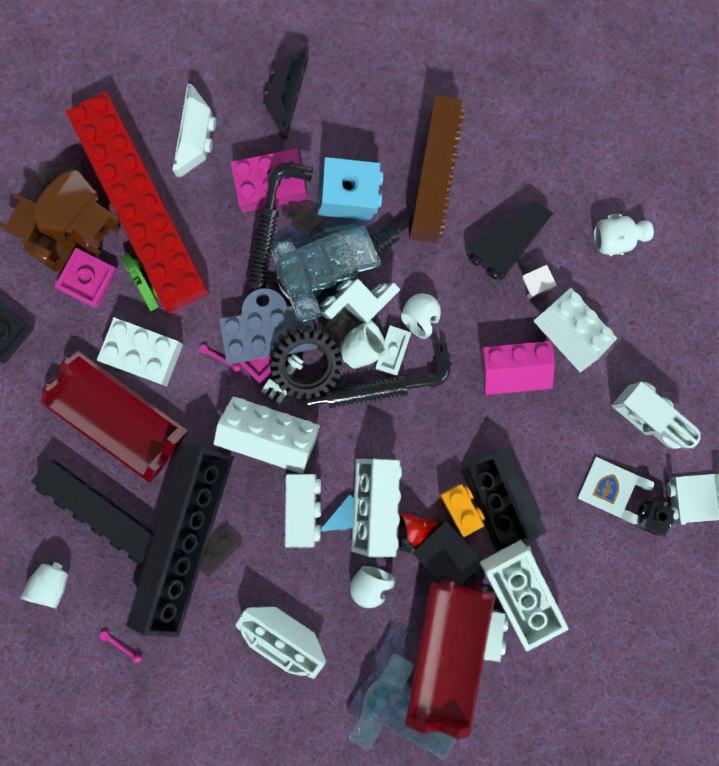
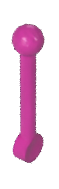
[199,345,241,372]
[100,631,142,663]

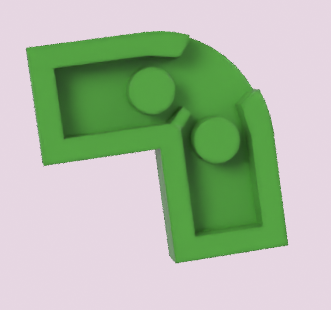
[120,253,158,311]

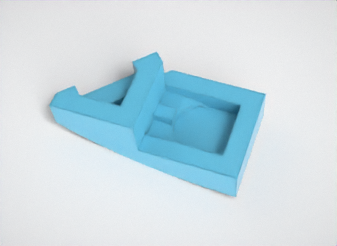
[321,495,354,532]

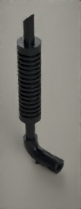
[246,160,313,303]
[273,213,412,306]
[300,342,453,409]

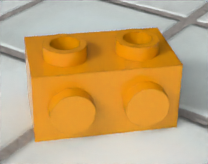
[439,484,485,537]

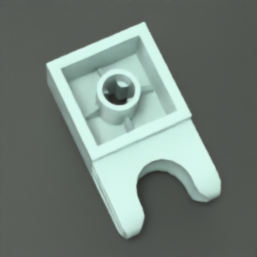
[611,381,700,449]

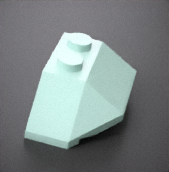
[172,84,216,177]
[236,607,326,678]

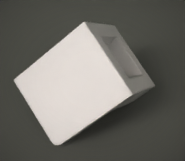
[522,265,556,300]

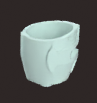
[340,320,386,369]
[20,562,68,608]

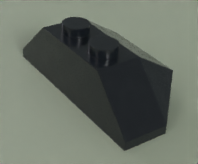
[263,47,309,140]

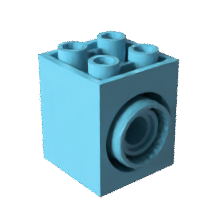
[317,157,383,220]

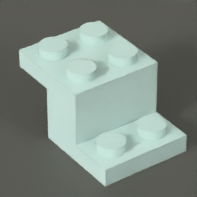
[319,279,400,323]

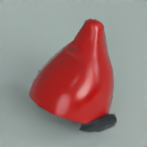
[396,513,438,553]

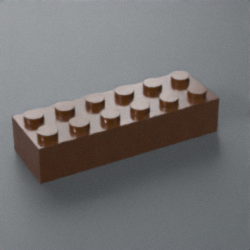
[410,95,465,244]

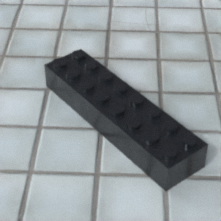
[126,442,234,637]

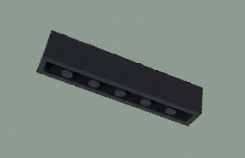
[31,459,155,564]

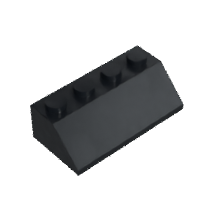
[461,446,546,551]

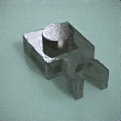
[281,201,323,238]

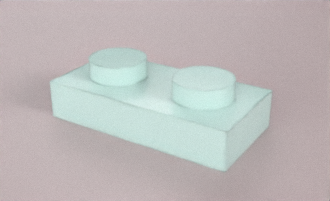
[375,326,411,376]

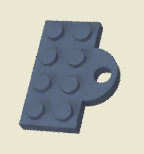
[219,289,318,365]

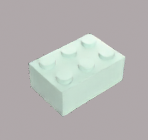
[534,288,617,372]
[97,318,183,386]
[285,474,321,547]

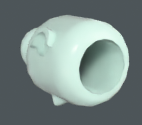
[594,214,654,256]

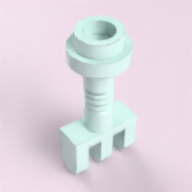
[261,354,304,405]

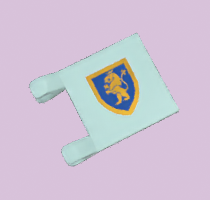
[578,457,654,524]

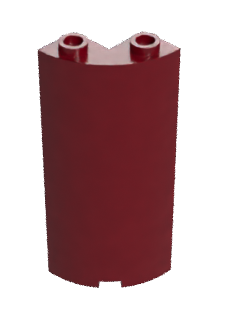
[40,351,188,483]
[405,579,496,740]

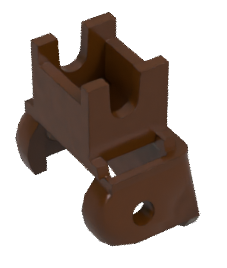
[33,170,120,257]
[0,193,82,272]

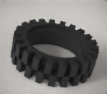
[269,325,343,399]

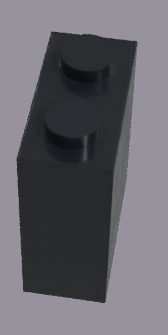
[412,520,483,586]

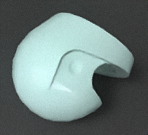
[401,293,441,339]
[350,566,395,608]

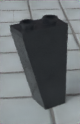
[466,200,554,281]

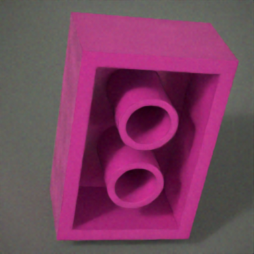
[230,149,307,213]

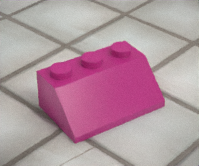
[480,341,555,395]

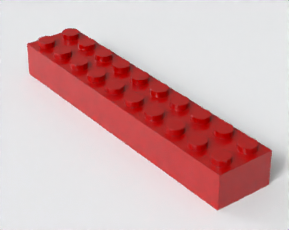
[65,91,209,314]

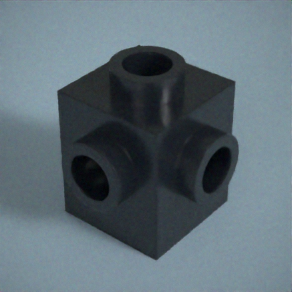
[635,499,675,536]

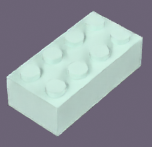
[214,396,320,474]
[351,459,402,557]
[480,540,568,651]

